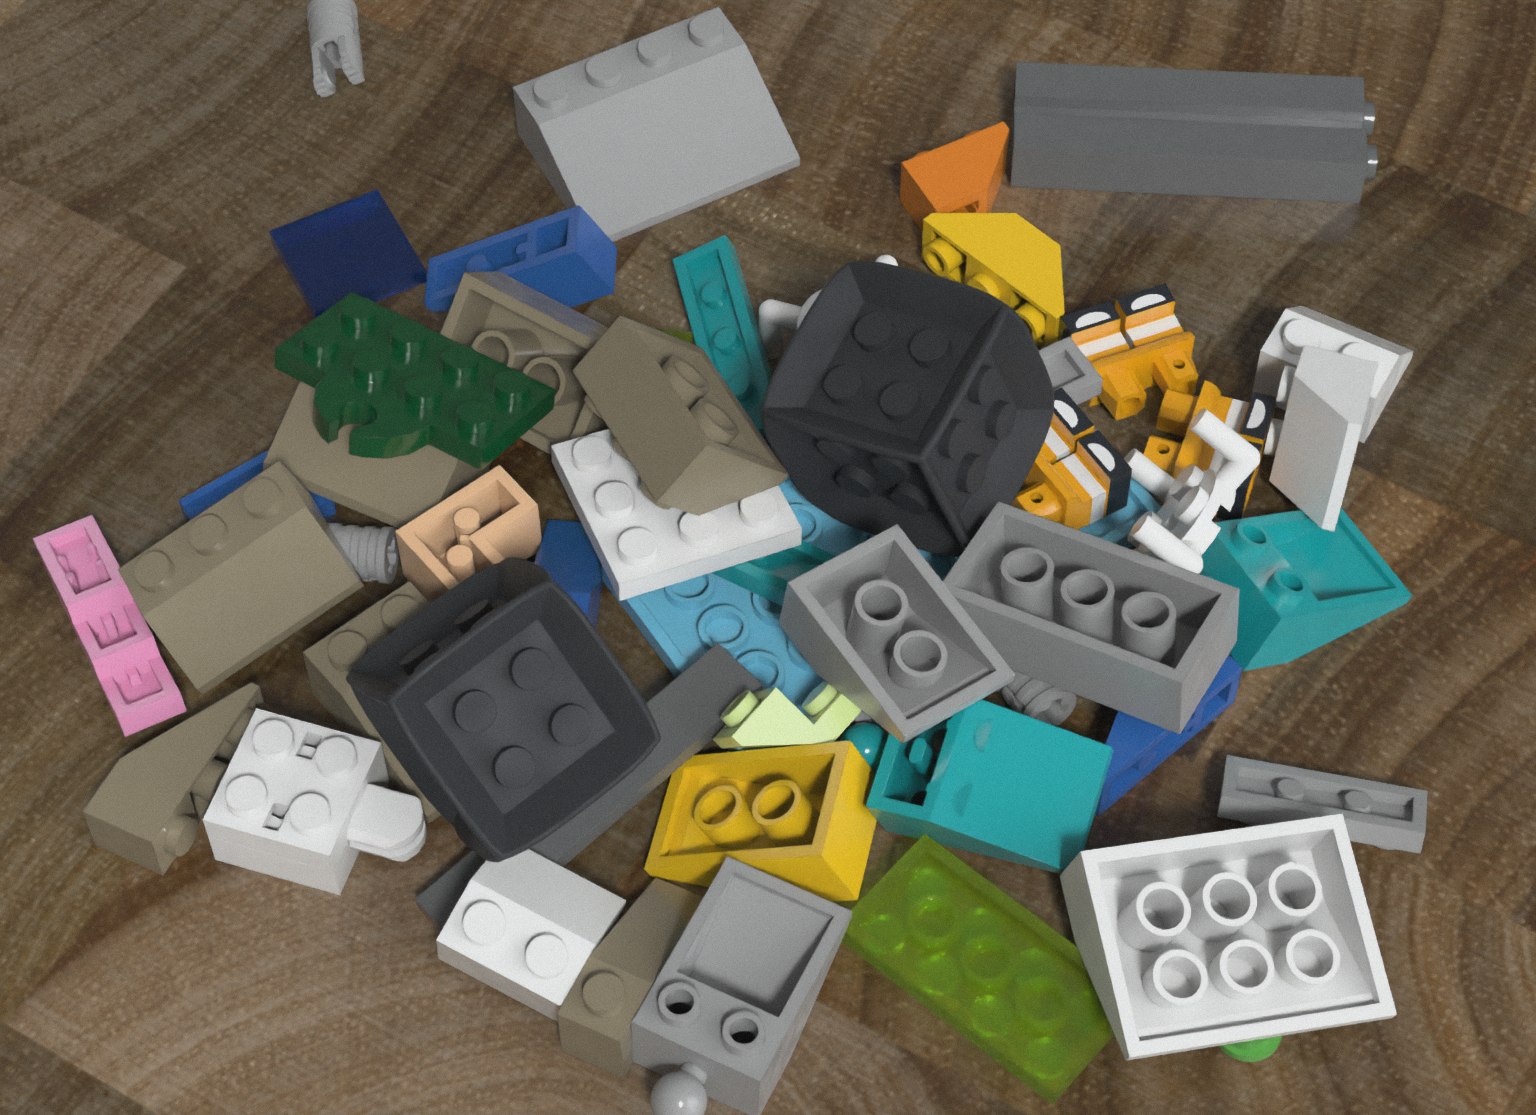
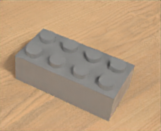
[943,501,1240,734]

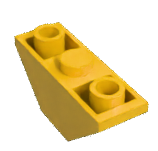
[921,213,1065,349]

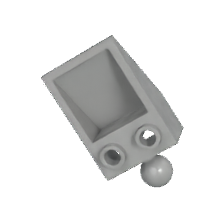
[631,856,852,1115]

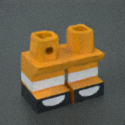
[1058,283,1198,421]
[1143,380,1277,521]
[1011,387,1132,530]

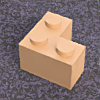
[395,465,542,604]

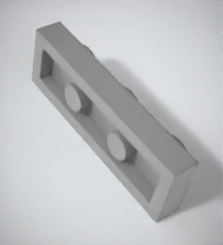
[1217,755,1428,854]

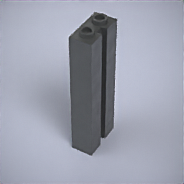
[1010,62,1377,203]

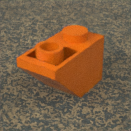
[900,121,1010,233]

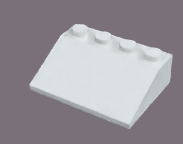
[1060,813,1397,1061]

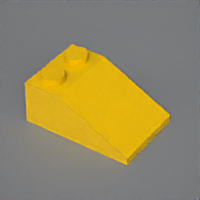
[644,740,877,902]

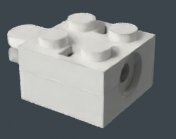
[203,708,427,895]

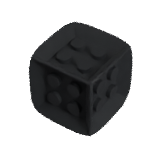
[761,261,1054,557]
[346,557,661,863]

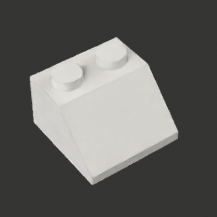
[1251,306,1414,443]
[1263,345,1379,532]
[436,849,626,1022]

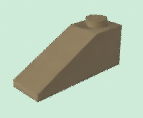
[557,877,703,1079]

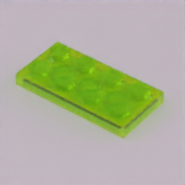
[841,834,1115,1104]

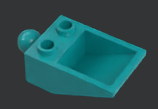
[1199,508,1412,671]
[840,699,1114,874]

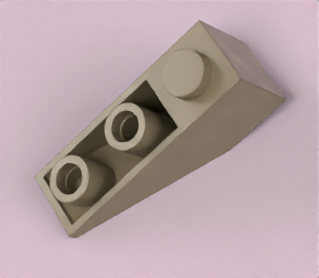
[82,682,266,875]

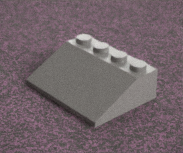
[513,7,800,242]

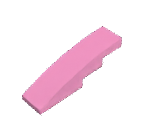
[33,515,187,737]

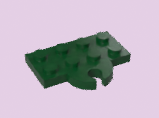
[275,292,555,470]

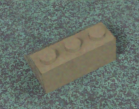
[440,272,609,454]
[573,316,789,516]
[263,381,490,528]
[118,461,364,694]

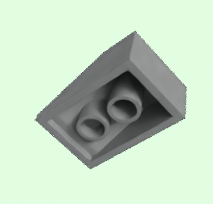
[779,524,1015,743]

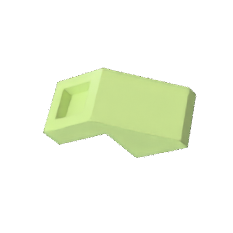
[713,681,862,749]

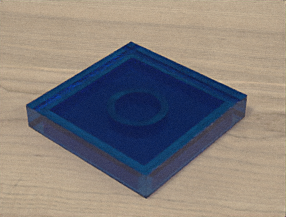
[269,189,427,319]

